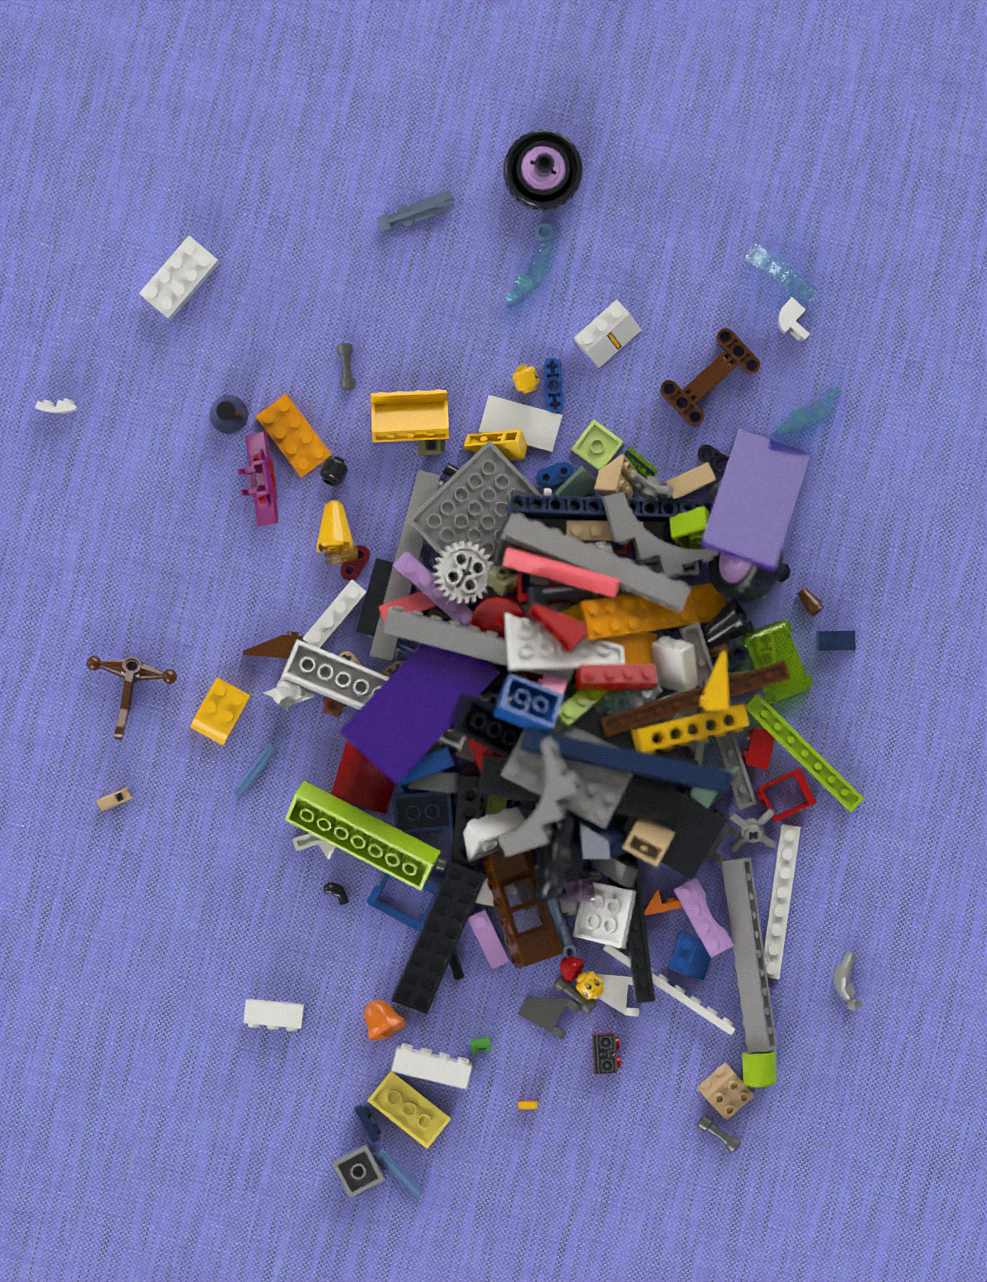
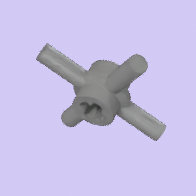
[631,471,674,500]
[728,809,776,853]

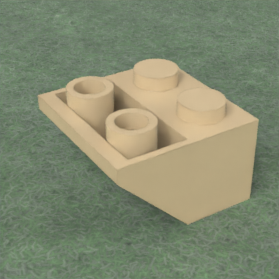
[594,455,637,499]
[623,817,675,867]

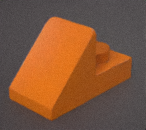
[644,888,682,916]

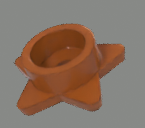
[323,697,347,718]

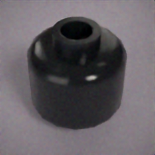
[320,456,348,486]

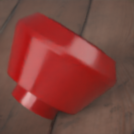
[559,956,584,981]

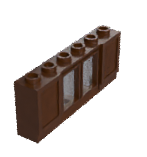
[481,849,563,968]

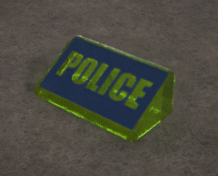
[623,447,658,479]

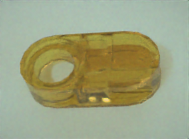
[325,546,358,565]

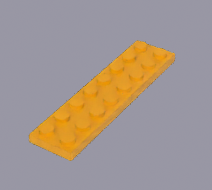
[579,583,726,641]

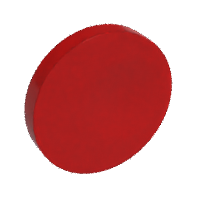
[471,596,527,637]

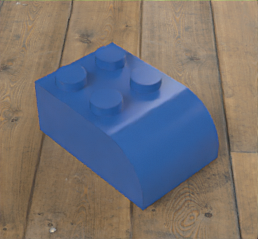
[493,674,564,732]

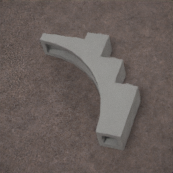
[602,492,718,579]
[499,737,581,857]

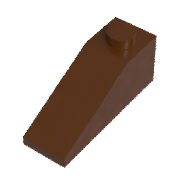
[243,631,303,658]

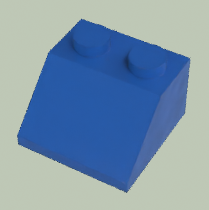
[667,931,711,980]

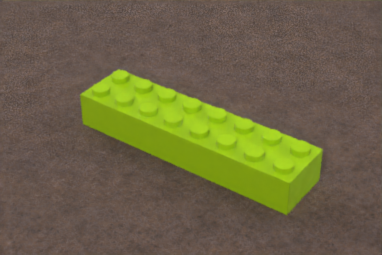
[285,781,441,891]

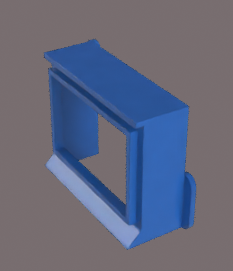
[399,747,457,794]
[367,873,438,932]

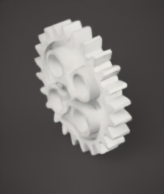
[433,541,493,604]

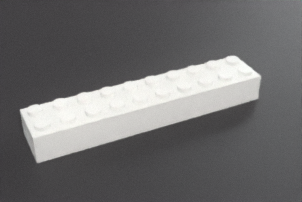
[281,639,466,751]

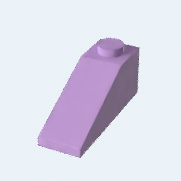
[468,909,509,969]

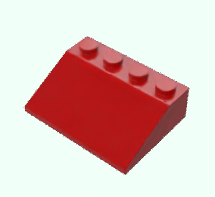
[331,740,395,814]

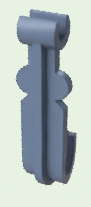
[377,191,455,233]
[547,880,576,958]

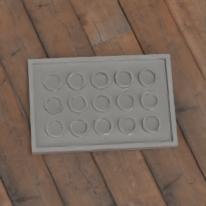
[501,718,632,829]

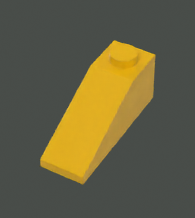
[464,429,528,460]
[700,651,729,711]

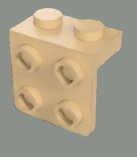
[697,1062,754,1120]

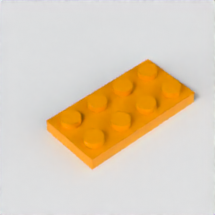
[256,394,332,478]

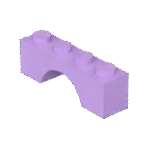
[674,878,734,958]

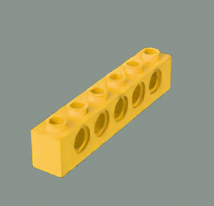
[631,703,750,755]

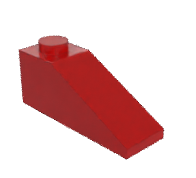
[529,604,589,653]

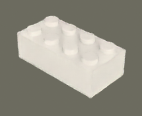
[139,236,220,321]
[391,1043,472,1089]

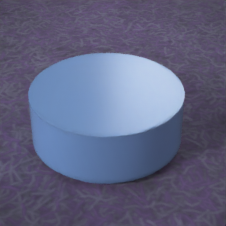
[535,222,554,242]

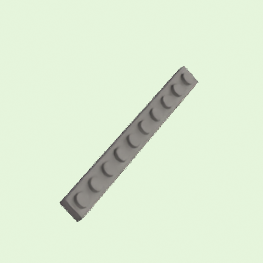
[680,622,757,810]

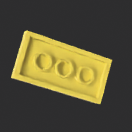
[367,1071,451,1149]

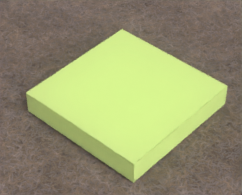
[571,419,624,471]

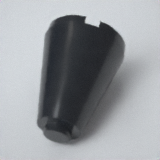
[210,396,248,434]
[701,599,754,648]

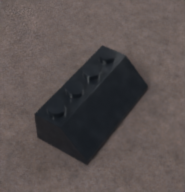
[453,694,525,759]

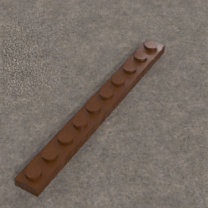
[600,660,791,737]

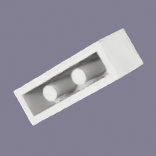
[244,999,304,1031]

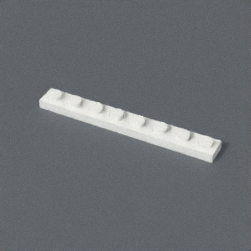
[764,824,801,979]
[602,944,735,1035]

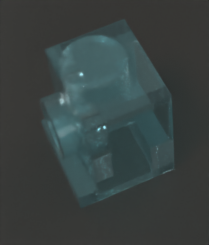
[603,690,635,715]

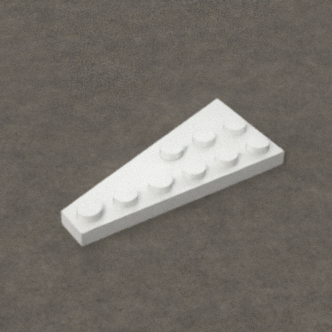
[504,613,625,670]

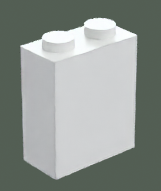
[651,636,698,693]

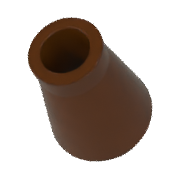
[797,587,824,616]

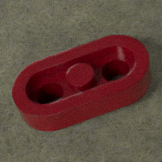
[340,545,370,581]

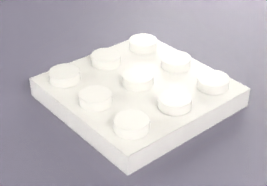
[573,880,636,948]

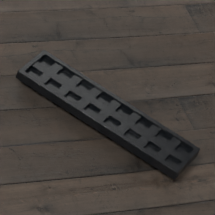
[391,860,487,1014]

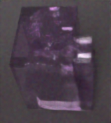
[565,880,595,903]

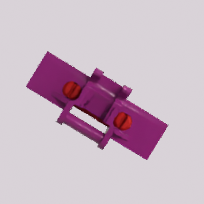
[237,431,279,527]

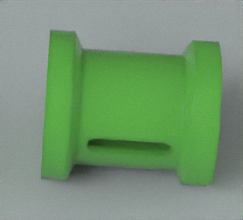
[470,1035,492,1055]

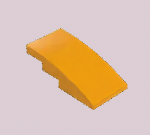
[580,617,658,664]

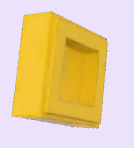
[518,1100,537,1109]

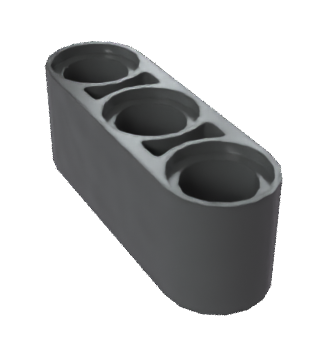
[407,771,459,793]
[590,856,639,887]

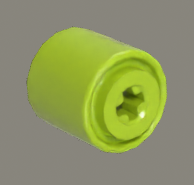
[742,1050,778,1088]

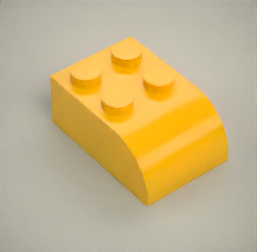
[190,677,252,746]

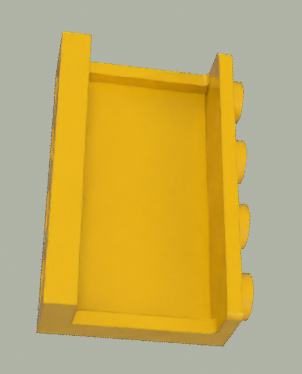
[371,389,449,442]

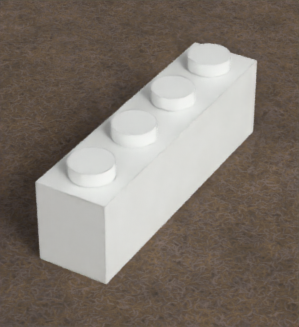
[303,580,367,649]

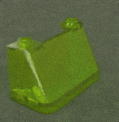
[740,619,814,706]

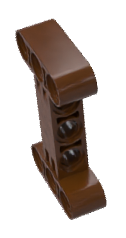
[660,328,760,427]

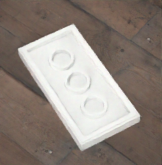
[479,395,562,452]

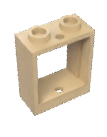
[664,462,716,500]

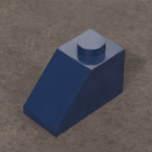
[816,631,856,651]

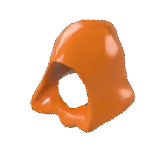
[364,999,405,1040]

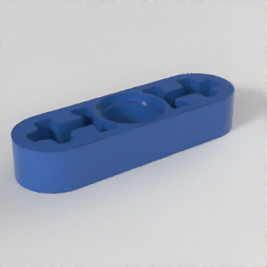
[544,358,564,413]

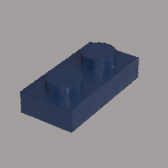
[354,1104,382,1143]

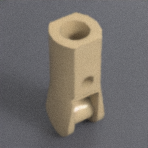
[97,787,133,812]

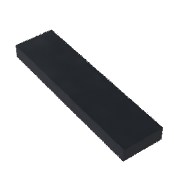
[356,558,394,637]

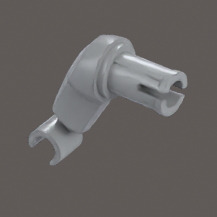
[834,952,863,1010]

